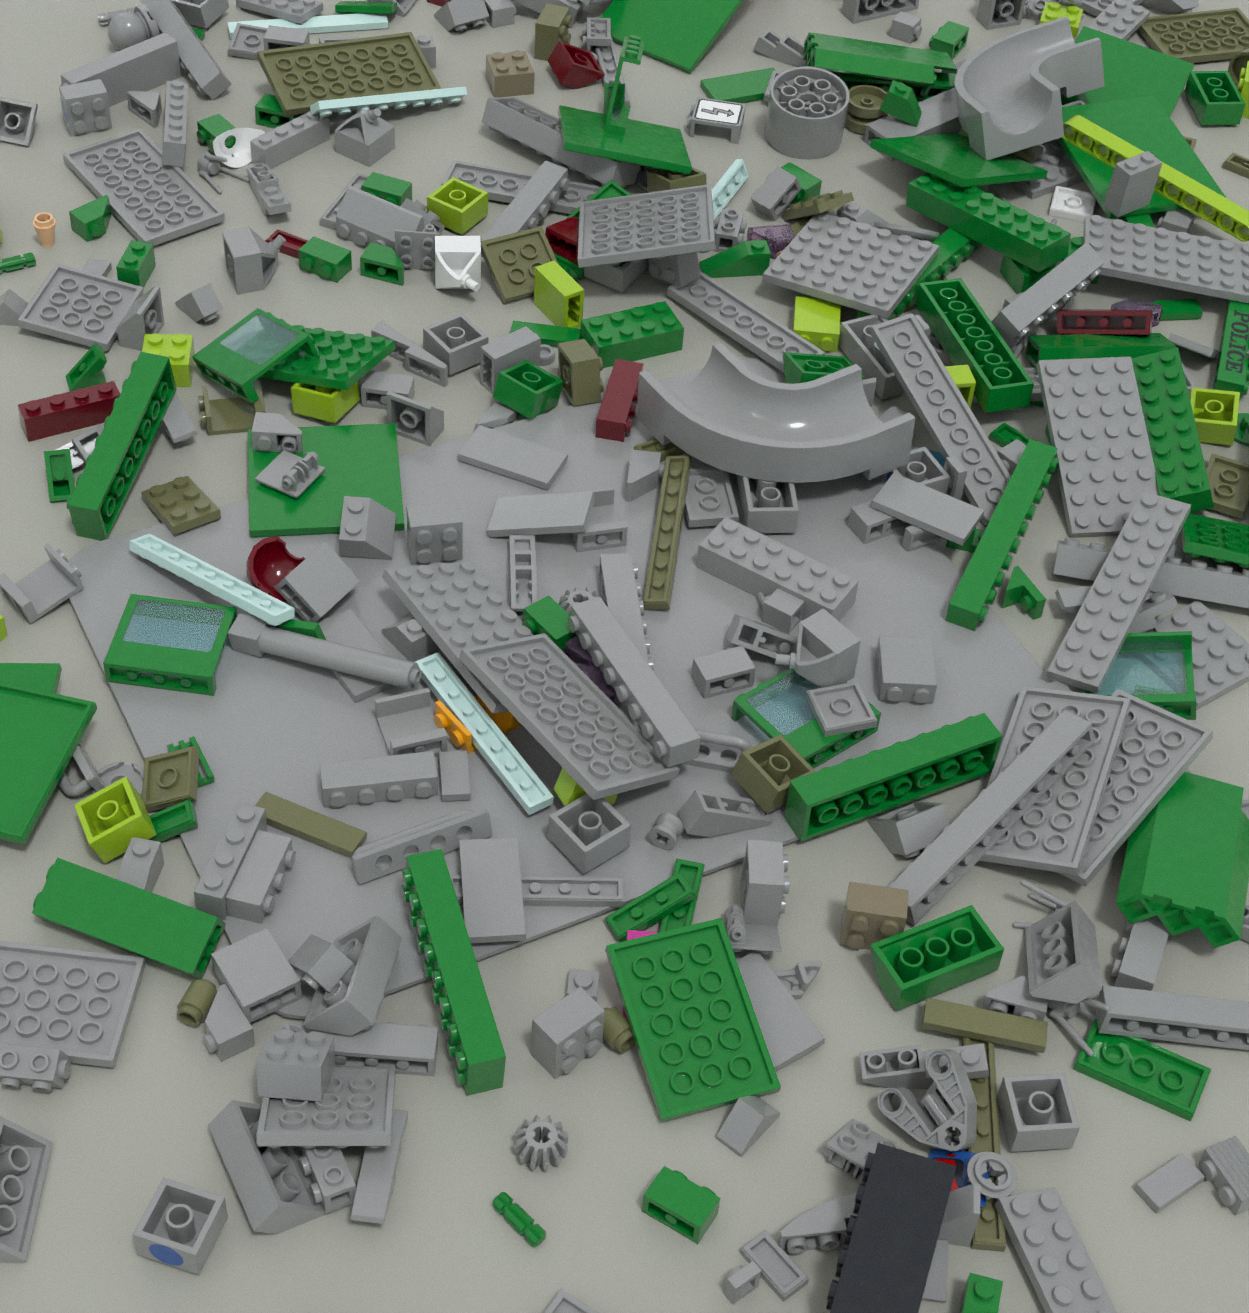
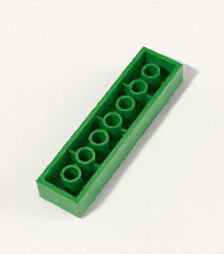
[906,173,1071,272]
[915,278,1034,413]
[1131,347,1214,513]
[67,352,177,541]
[784,713,1003,842]
[401,849,506,1096]

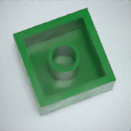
[493,360,564,419]

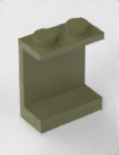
[198,380,265,436]

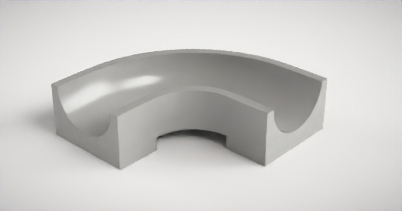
[955,16,1104,161]
[637,342,916,483]

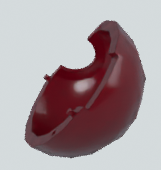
[246,536,305,602]

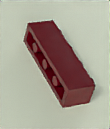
[1057,309,1153,335]
[595,359,644,442]
[18,381,120,442]

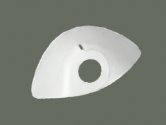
[213,127,265,168]

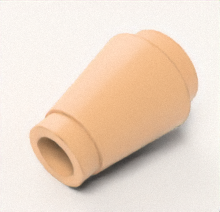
[33,212,56,247]

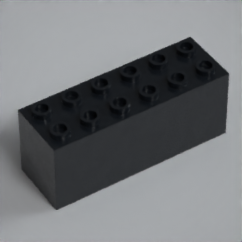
[826,1143,957,1313]

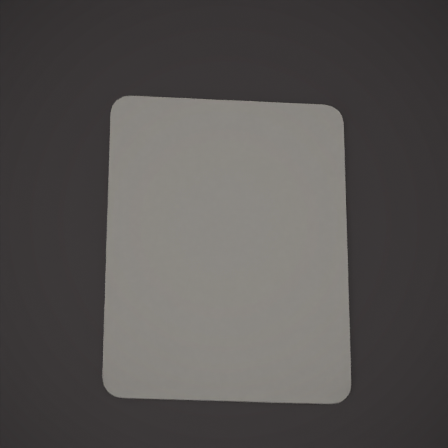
[68,358,1052,1020]

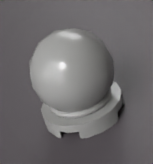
[108,4,160,51]

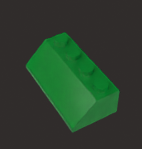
[870,905,1004,1011]

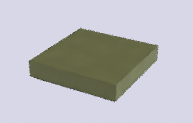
[142,746,199,812]

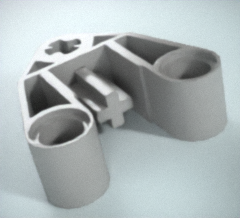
[877,1049,977,1151]

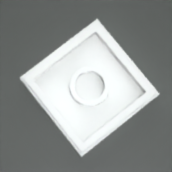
[1049,186,1096,222]

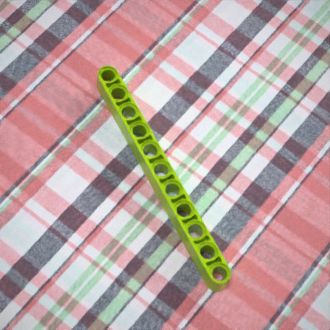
[1062,115,1249,242]

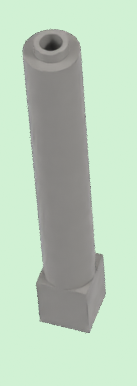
[228,613,422,689]

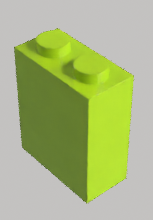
[534,261,584,328]
[792,296,841,353]

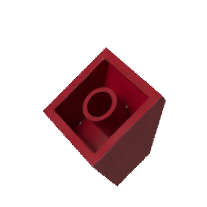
[547,41,605,89]

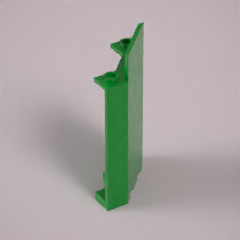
[803,32,957,94]
[1116,772,1249,948]

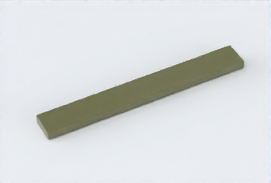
[643,455,692,610]
[961,1036,1006,1252]

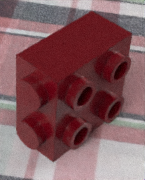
[545,216,579,264]

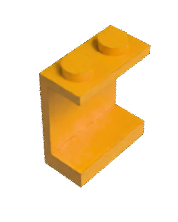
[434,695,521,755]

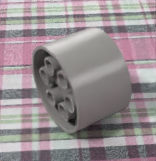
[765,66,849,160]

